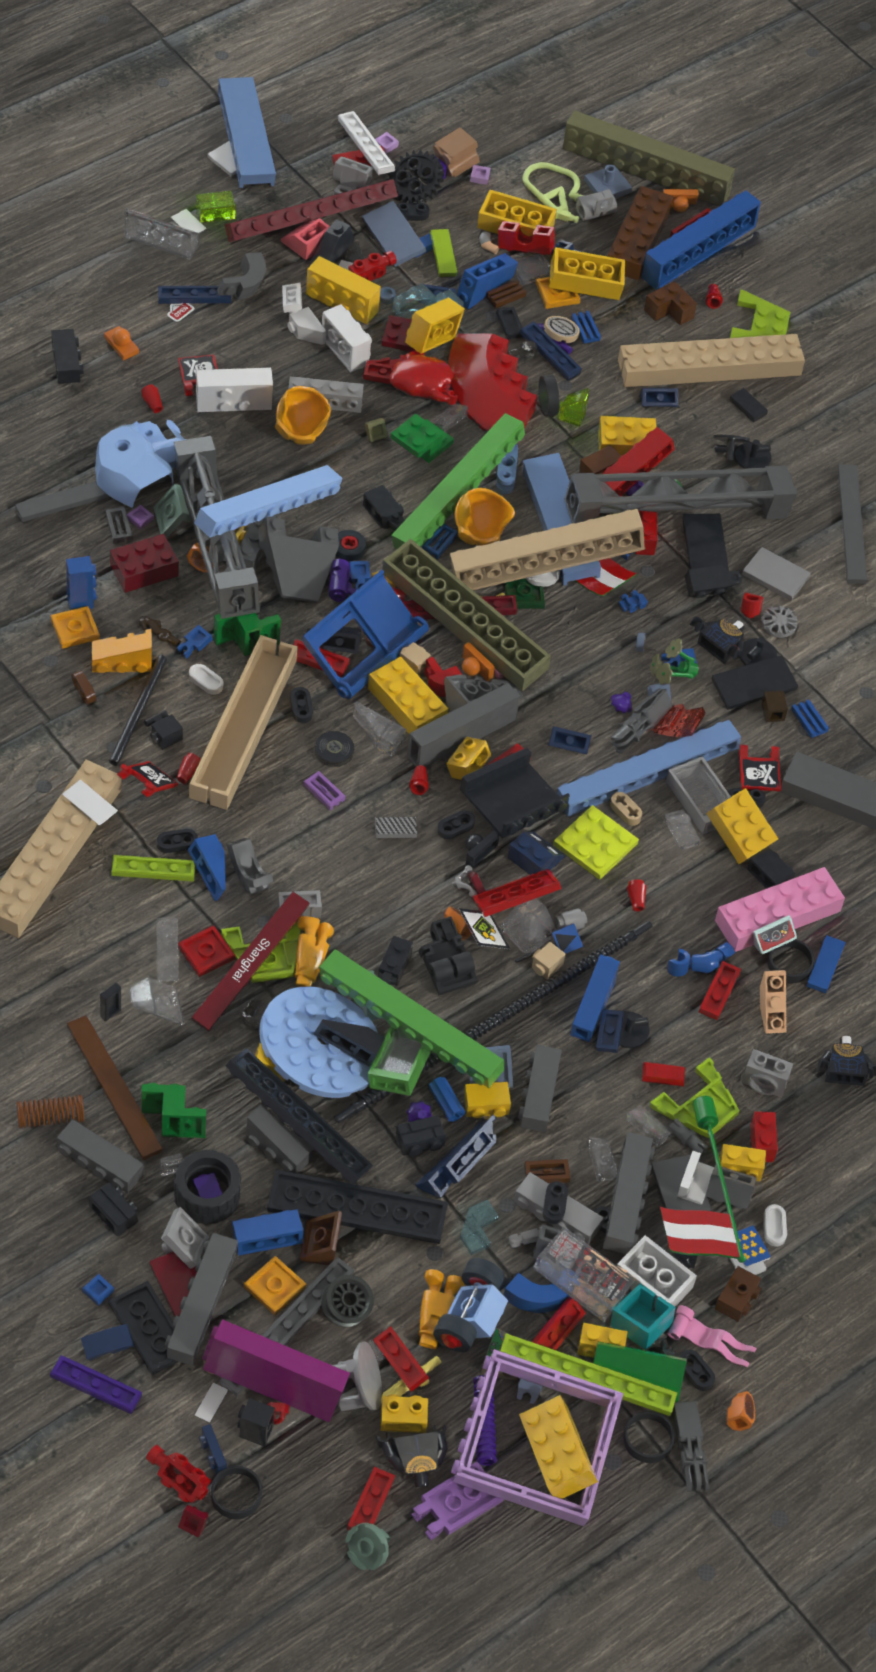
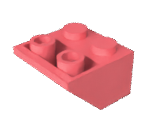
[281,218,330,260]

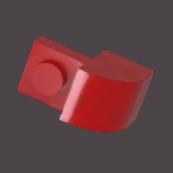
[424,657,462,697]

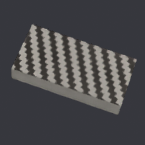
[375,817,417,838]

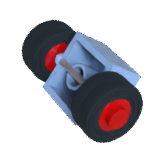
[433,1258,508,1352]

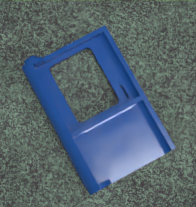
[302,570,429,699]

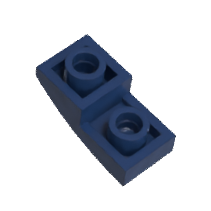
[81,1324,134,1361]

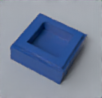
[82,1274,114,1305]

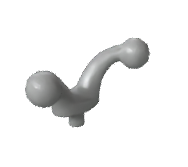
[452,865,477,898]

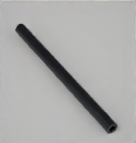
[109,655,167,766]

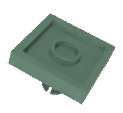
[154,484,192,538]

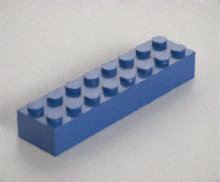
[642,190,761,290]

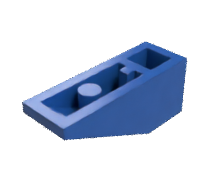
[188,834,226,901]

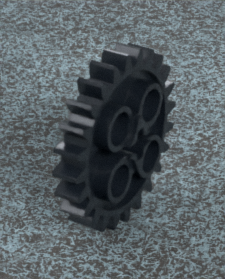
[387,150,445,203]

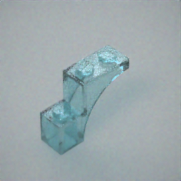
[392,283,463,314]

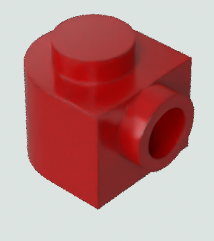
[740,592,764,618]

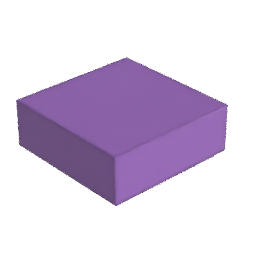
[127,505,154,529]

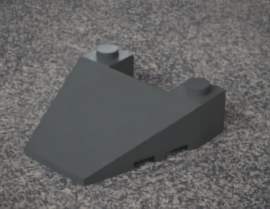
[258,517,339,603]

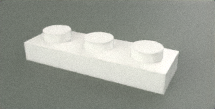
[282,283,302,313]

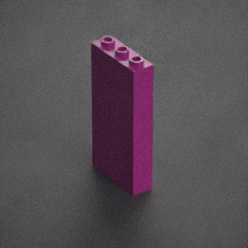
[202,1319,350,1422]

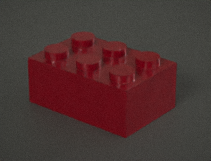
[110,534,179,593]

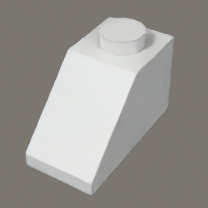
[288,307,326,345]

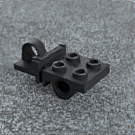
[419,916,478,996]

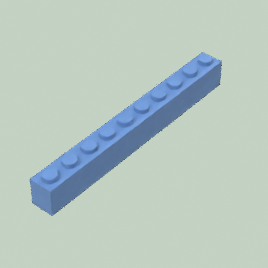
[557,720,741,817]

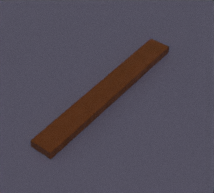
[67,1015,162,1160]

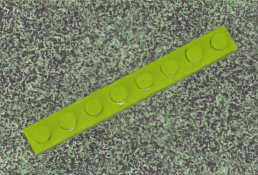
[500,1333,677,1416]

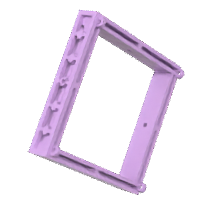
[451,1349,623,1526]

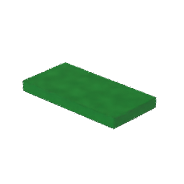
[593,1341,687,1403]

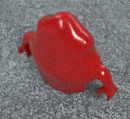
[389,350,458,405]

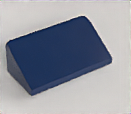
[640,388,678,407]
[548,726,592,755]

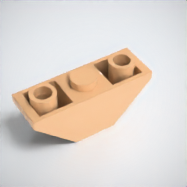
[760,970,786,1034]

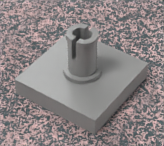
[161,1207,209,1269]

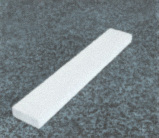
[338,111,395,175]

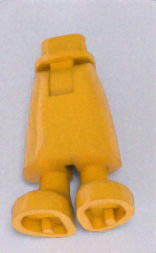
[295,916,334,987]
[419,1269,465,1349]

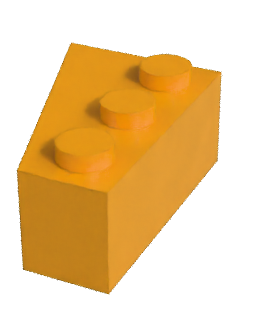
[92,629,152,673]

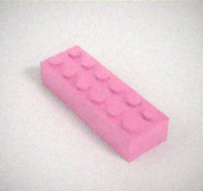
[715,867,845,952]

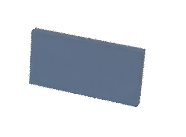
[362,201,426,267]

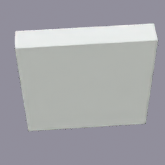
[207,141,236,176]

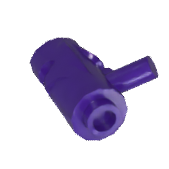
[329,559,357,602]

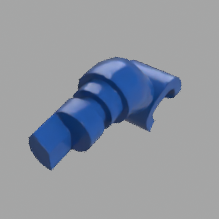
[667,942,735,977]

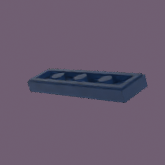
[158,286,231,304]
[520,321,582,381]

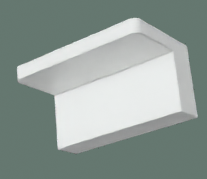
[677,1151,714,1205]

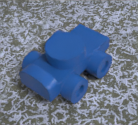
[618,590,648,613]

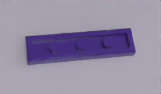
[50,1355,142,1414]

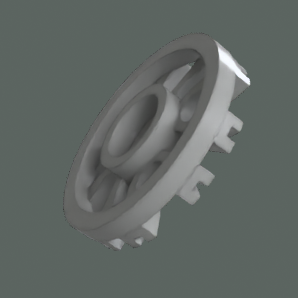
[761,606,797,638]

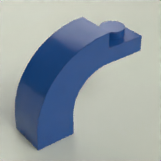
[504,1265,578,1313]

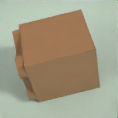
[433,128,480,177]

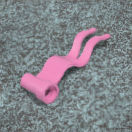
[667,1305,757,1367]

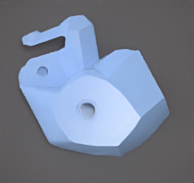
[95,420,186,508]

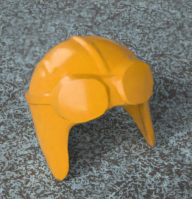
[275,386,331,445]
[455,488,515,546]

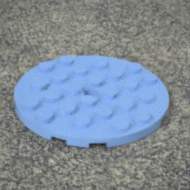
[259,987,378,1098]

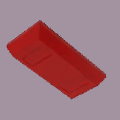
[642,1062,685,1087]

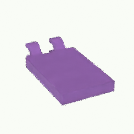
[411,1462,504,1540]

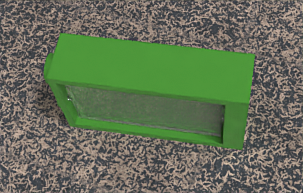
[368,1026,431,1096]

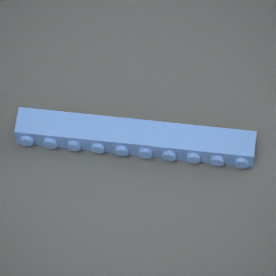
[194,465,343,537]

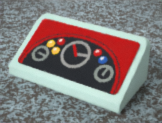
[753,915,797,954]

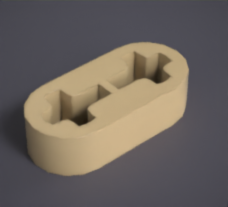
[610,792,642,826]

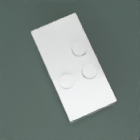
[196,368,273,412]

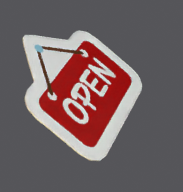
[167,303,194,322]

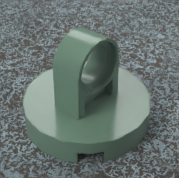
[345,1523,391,1570]

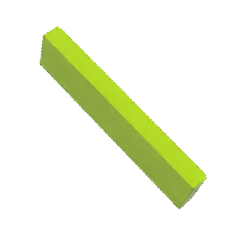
[111,855,195,882]

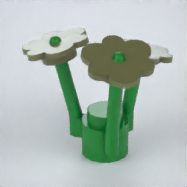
[650,638,699,684]

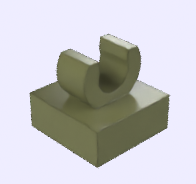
[365,418,388,442]

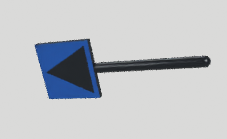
[515,923,583,963]

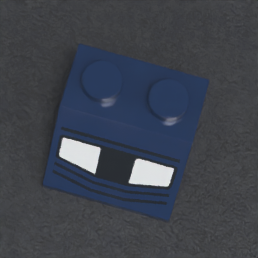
[508,832,565,875]

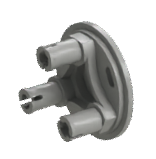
[332,1342,382,1411]

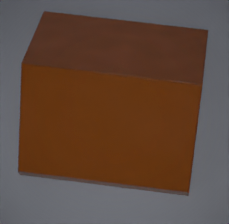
[300,1211,342,1265]

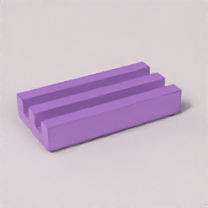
[303,771,345,810]

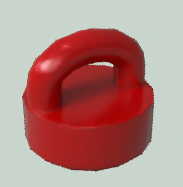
[267,1402,290,1425]

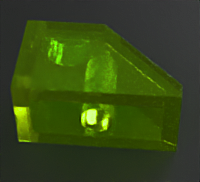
[559,388,590,427]

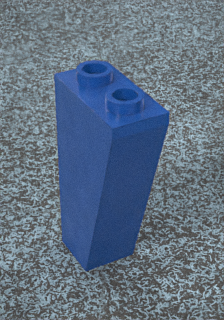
[455,253,518,309]
[570,954,620,1042]

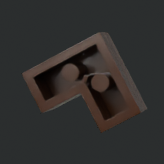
[644,281,697,325]

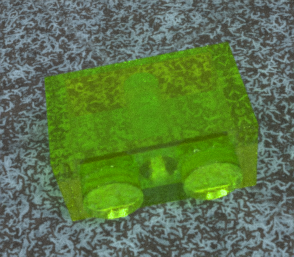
[196,191,236,223]

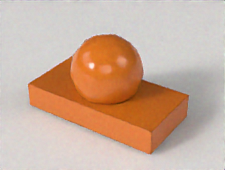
[663,189,699,213]
[104,326,139,361]
[462,642,495,681]

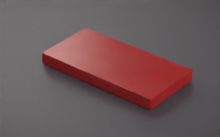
[473,868,562,917]

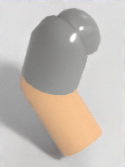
[479,231,499,254]

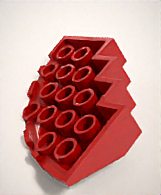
[448,334,537,431]

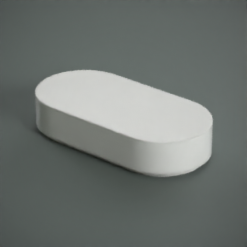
[189,664,224,695]
[763,1204,787,1247]

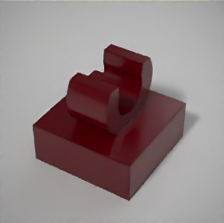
[178,1505,208,1538]

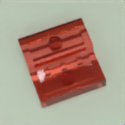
[653,704,706,737]

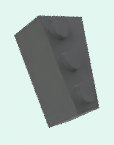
[246,1103,313,1174]

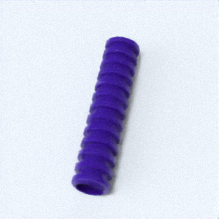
[473,1375,497,1466]

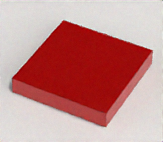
[178,925,235,977]

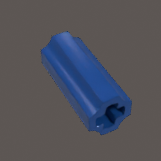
[428,1077,465,1122]

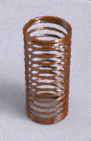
[16,1095,84,1129]

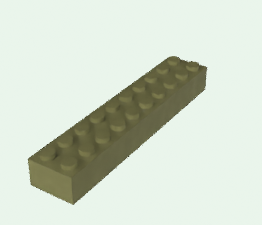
[563,110,735,206]
[383,539,551,691]

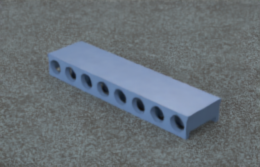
[218,77,276,188]
[523,453,601,586]

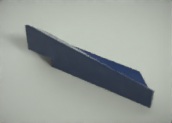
[416,1114,496,1198]

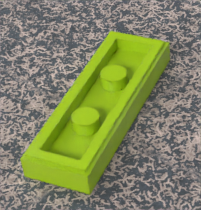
[430,229,458,277]

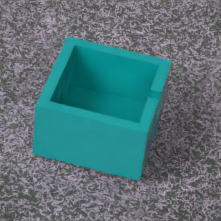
[610,1283,676,1350]

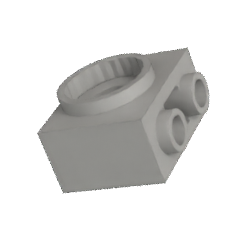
[742,1049,793,1098]

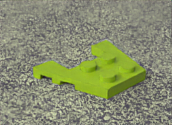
[730,289,791,338]
[221,920,301,983]
[649,1057,740,1138]

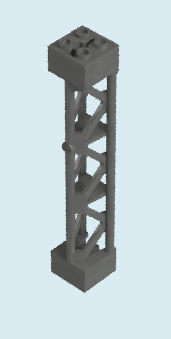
[174,436,260,619]

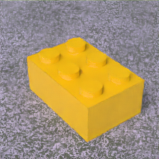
[405,297,465,354]
[598,416,656,456]
[706,788,778,864]

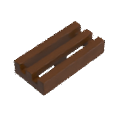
[486,280,527,308]
[524,1159,570,1183]

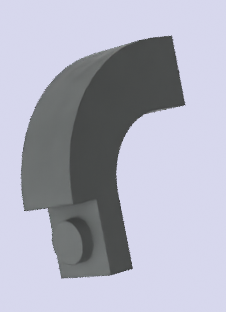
[217,252,266,300]
[226,838,274,894]

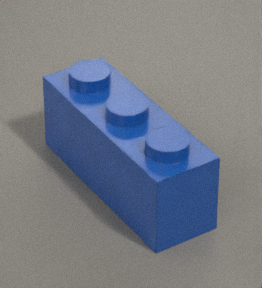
[66,556,97,610]
[232,1209,303,1256]

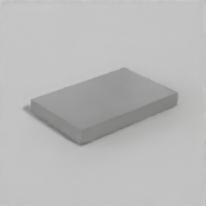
[742,547,811,601]

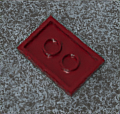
[149,1252,197,1317]

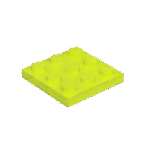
[553,805,639,880]

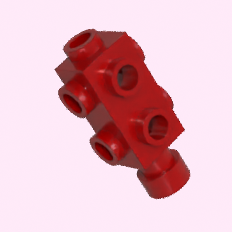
[348,251,397,281]
[146,1445,211,1503]

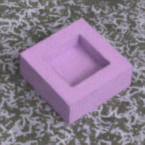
[375,132,399,154]
[470,165,491,185]

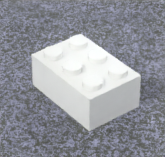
[322,304,372,373]
[617,1235,697,1308]

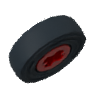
[335,530,366,561]

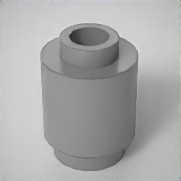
[555,908,587,930]

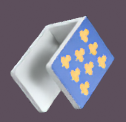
[730,1225,771,1275]

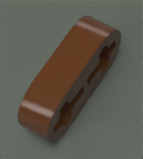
[71,670,97,705]

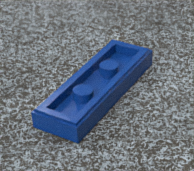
[806,935,846,993]

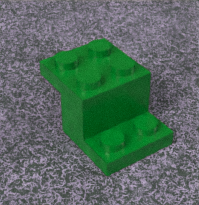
[390,413,454,463]
[213,613,281,656]
[141,1083,206,1138]

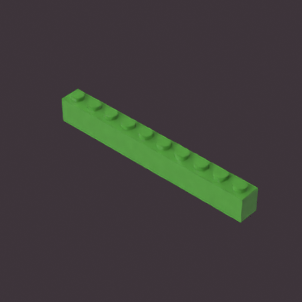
[391,413,525,549]
[319,949,504,1088]

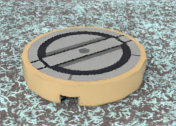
[544,316,580,343]

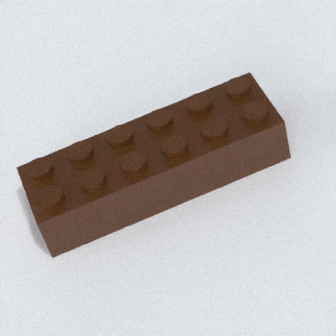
[607,186,674,281]

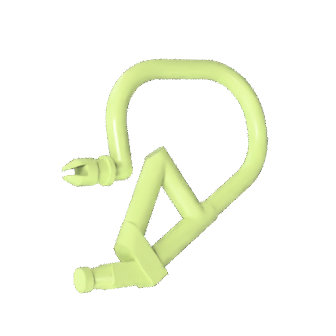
[522,162,583,223]

